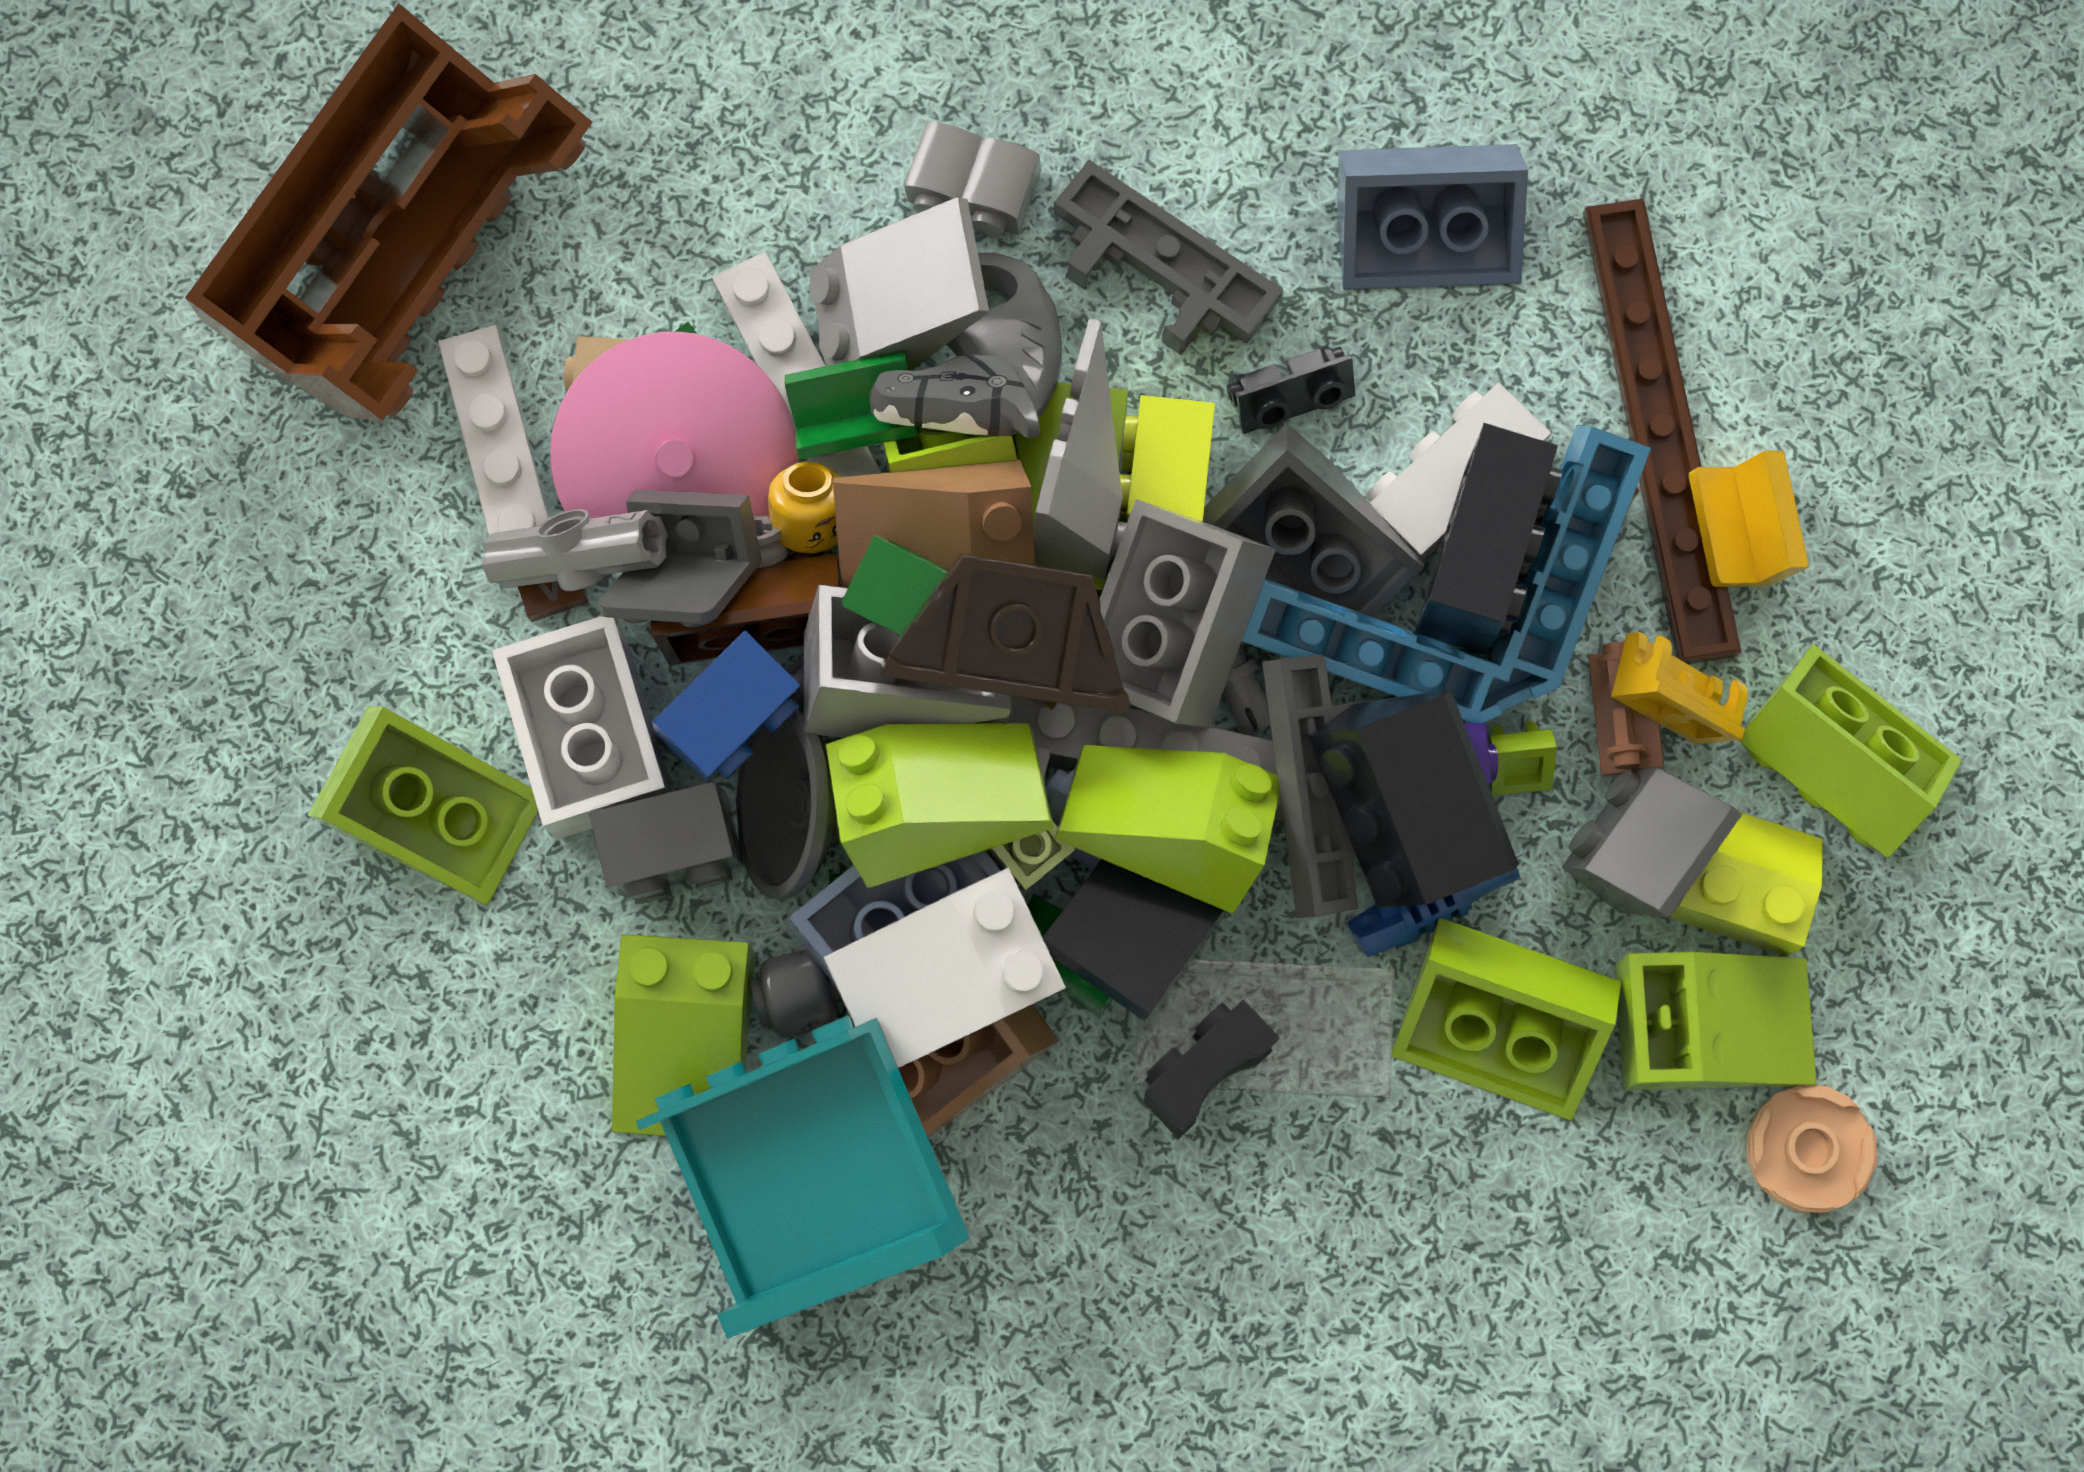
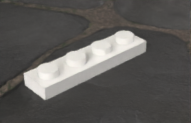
[438,325,550,536]

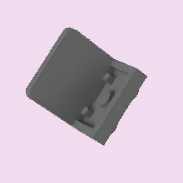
[598,489,762,627]

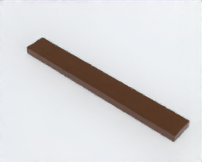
[1583,198,1742,664]

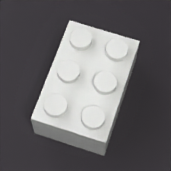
[492,616,672,840]

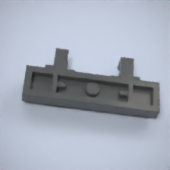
[1053,160,1283,355]
[1262,655,1362,918]

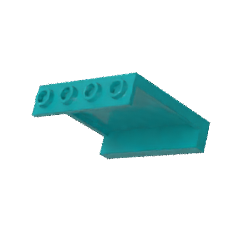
[636,1016,970,1339]

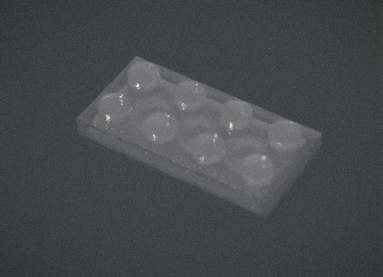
[1134,959,1394,1099]

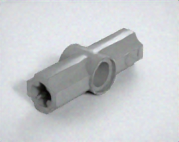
[481,509,667,591]

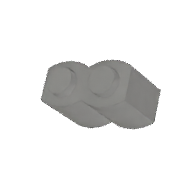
[904,121,1042,237]

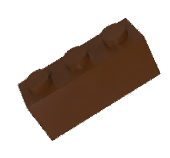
[651,551,841,666]

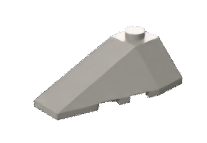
[1034,319,1127,580]

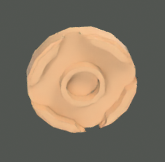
[1746,1085,1877,1213]

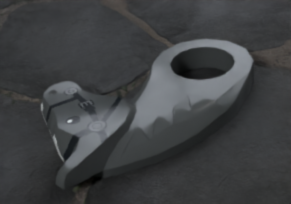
[869,252,1062,438]

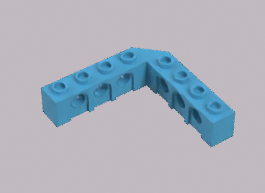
[1242,425,1651,723]

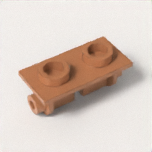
[1588,642,1665,776]

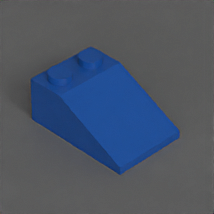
[652,631,801,782]

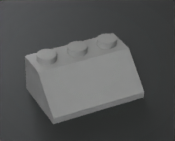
[1099,499,1276,728]

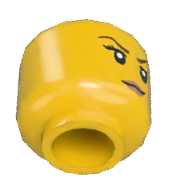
[768,461,842,554]

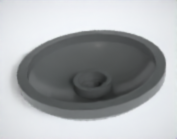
[736,710,838,899]

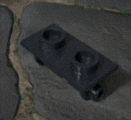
[1226,345,1356,434]

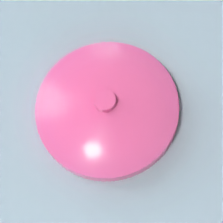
[550,332,798,518]

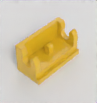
[1611,632,1748,744]

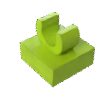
[1489,721,1557,796]

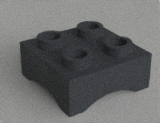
[1143,999,1280,1139]

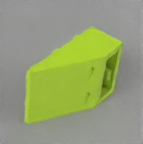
[1615,952,1817,1091]

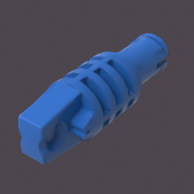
[1348,867,1520,957]

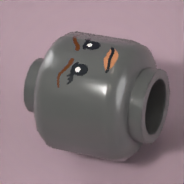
[750,949,843,1038]

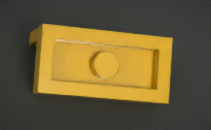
[1689,450,1809,587]

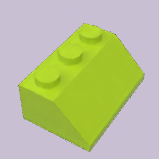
[1738,644,1962,858]
[1390,918,1621,1121]

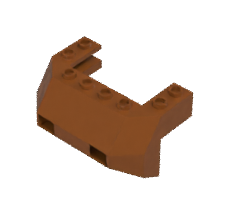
[185,3,592,421]

